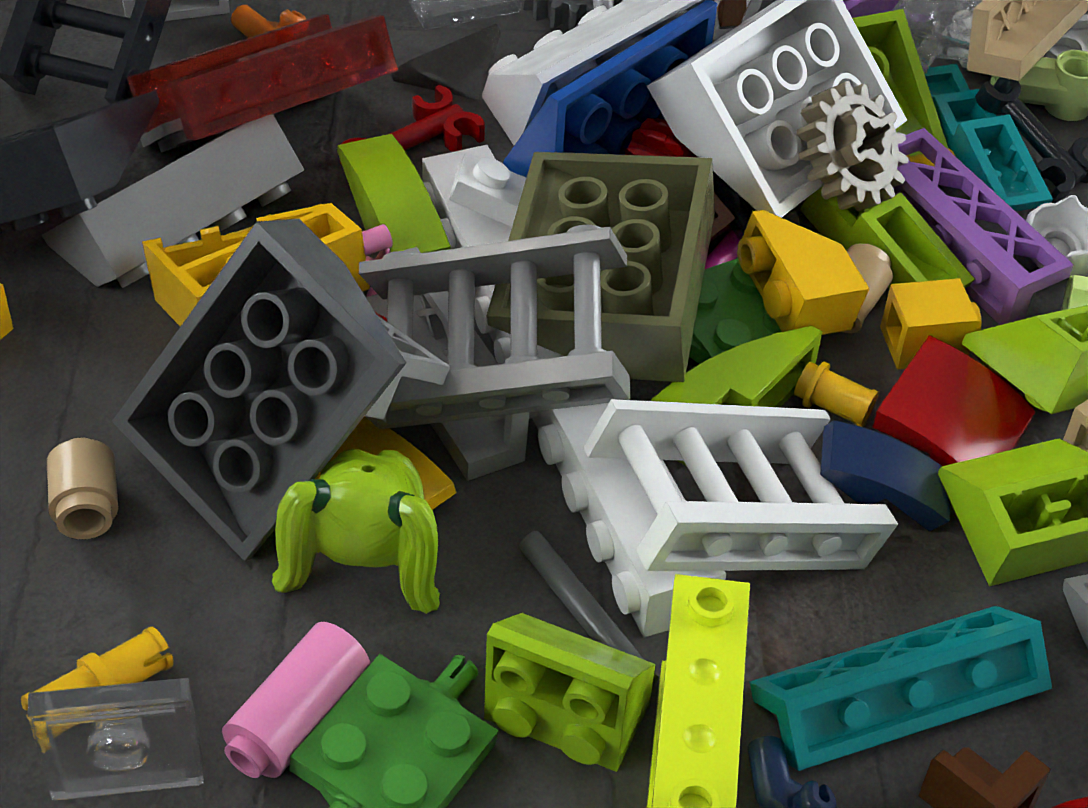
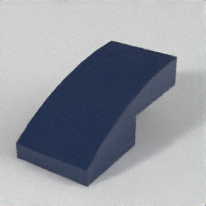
[820,420,950,532]

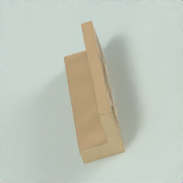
[967,0,1088,81]

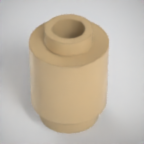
[47,438,118,539]

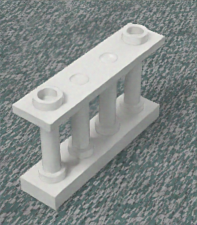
[583,399,898,571]

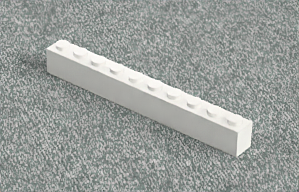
[422,145,726,638]

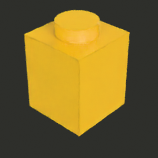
[880,278,982,370]

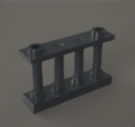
[0,0,172,104]

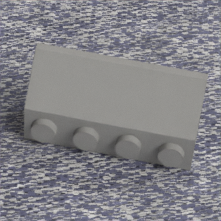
[42,109,304,288]

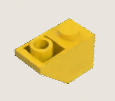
[737,210,870,335]

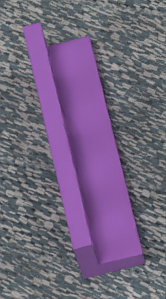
[893,128,1074,325]

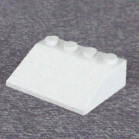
[482,0,721,145]
[647,0,907,218]

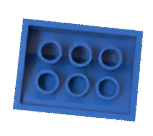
[503,0,717,178]

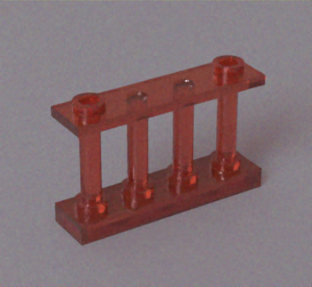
[127,14,398,140]

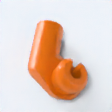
[231,5,308,47]

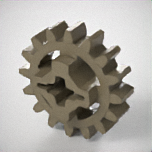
[796,81,908,211]

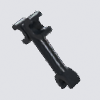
[975,77,1088,203]

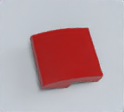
[872,335,1036,466]

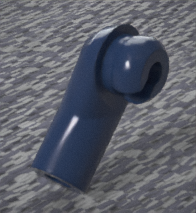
[748,736,837,808]

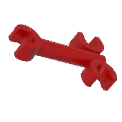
[340,85,485,165]

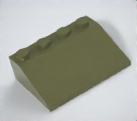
[486,152,715,382]

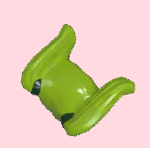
[272,449,440,614]

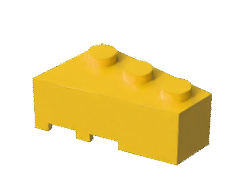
[142,203,370,326]

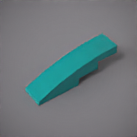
[923,64,1053,211]

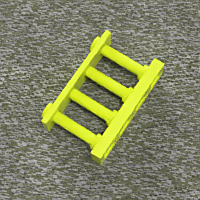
[646,574,750,808]

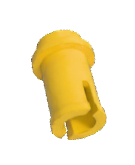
[794,361,879,427]

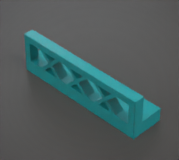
[749,606,1052,771]

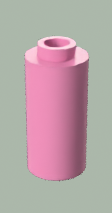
[222,622,370,778]

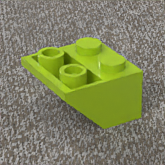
[962,305,1088,414]
[938,438,1088,587]
[484,613,655,772]

